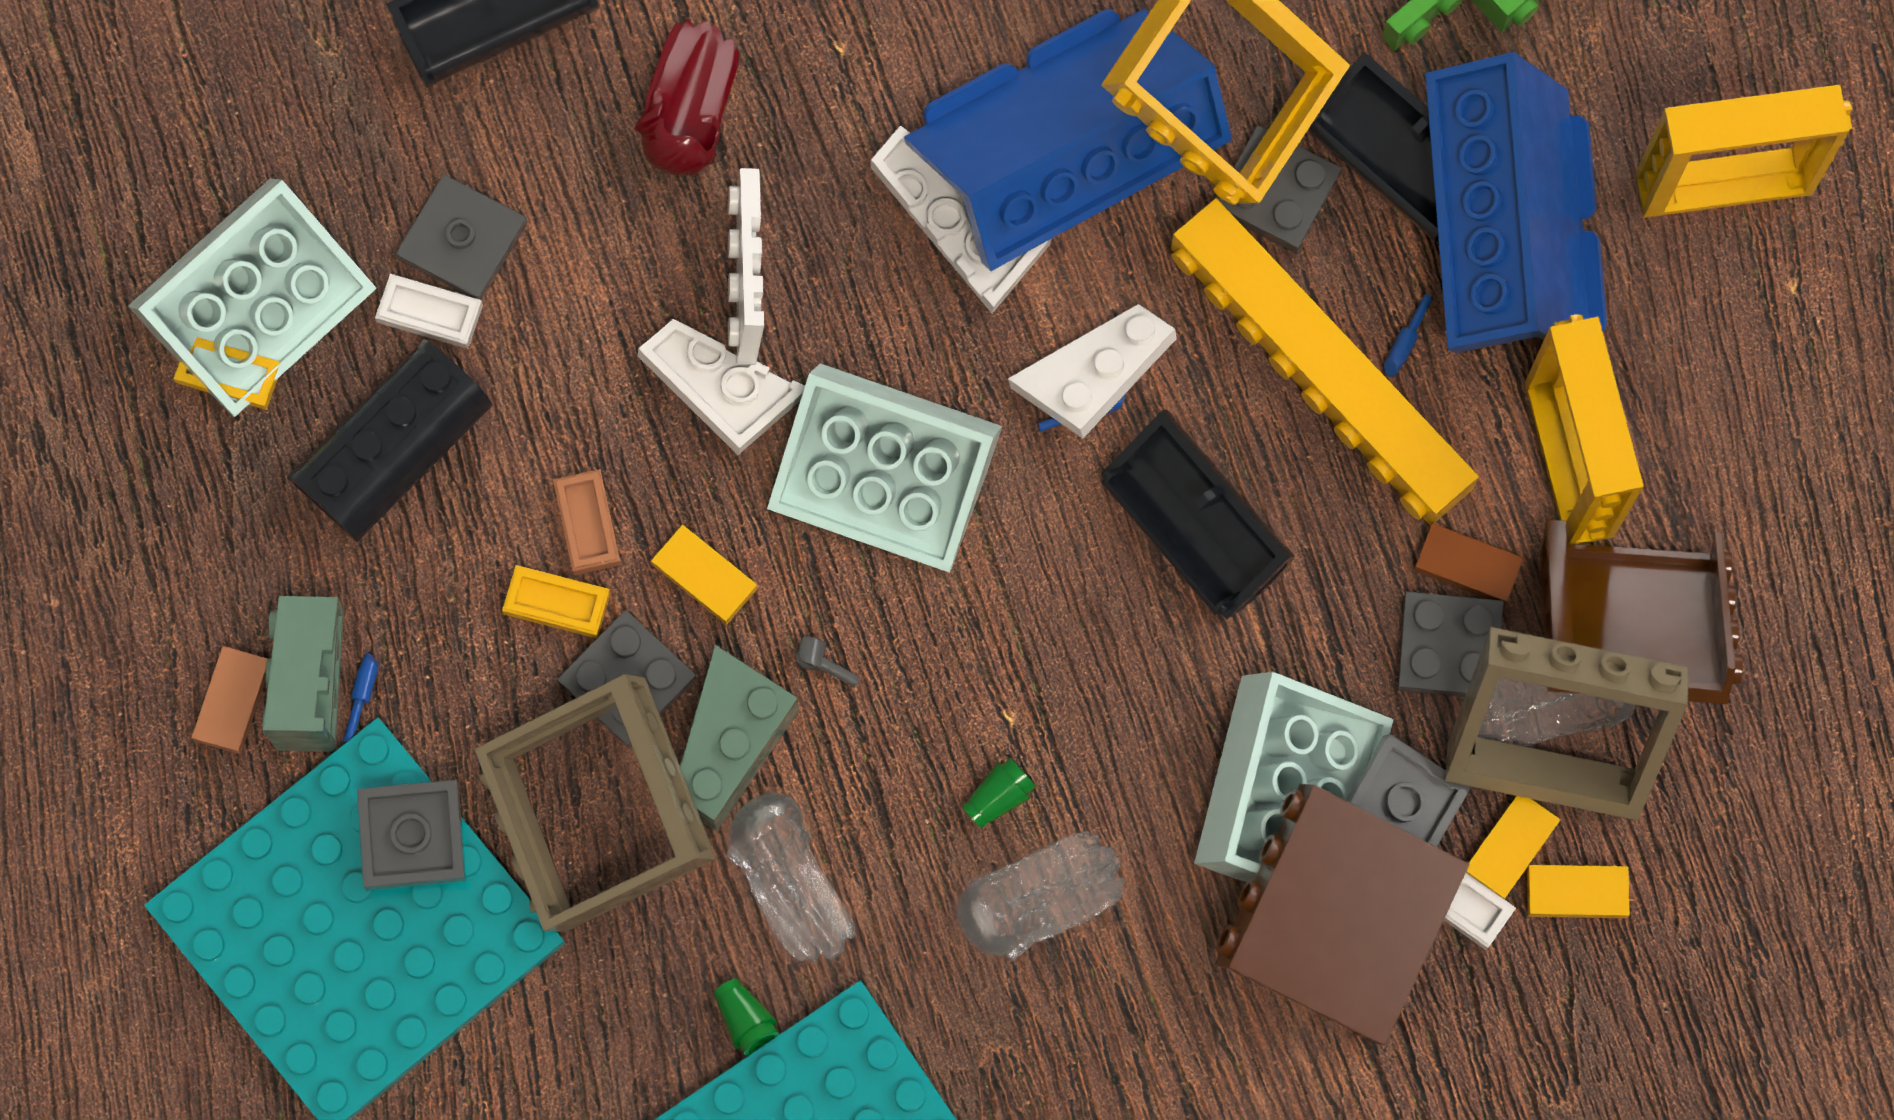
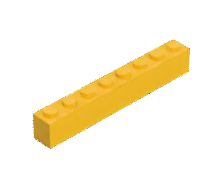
[1171,198,1479,526]

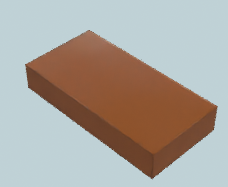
[1414,523,1524,605]

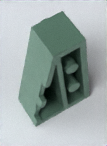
[263,596,344,752]
[680,645,799,831]

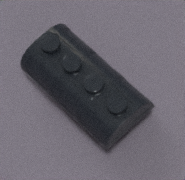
[386,0,599,88]
[1308,52,1439,245]
[287,340,493,543]
[1101,410,1295,620]

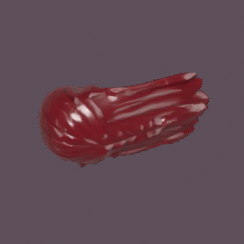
[634,19,739,176]

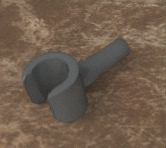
[796,636,860,688]

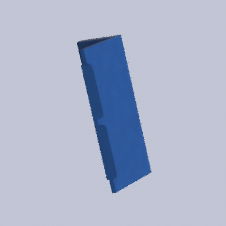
[904,9,1232,271]
[1425,52,1607,353]

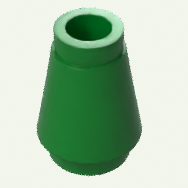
[962,757,1037,829]
[713,979,779,1056]

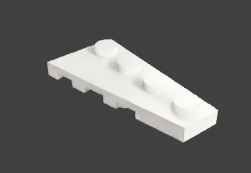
[870,126,1051,313]
[728,168,764,365]

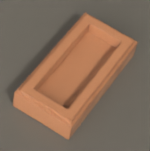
[553,469,621,575]
[191,646,267,755]

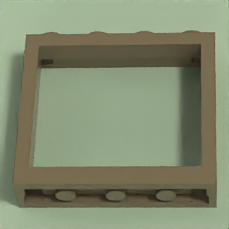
[1445,627,1688,820]
[474,674,716,932]

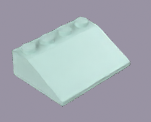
[128,178,377,417]
[767,363,1002,573]
[1194,672,1393,882]

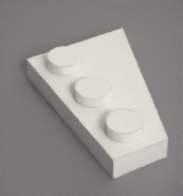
[1008,304,1177,439]
[637,319,805,455]

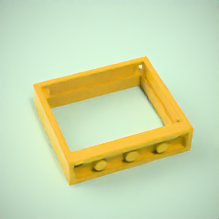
[1101,0,1350,205]
[1635,85,1853,218]
[1524,314,1644,544]

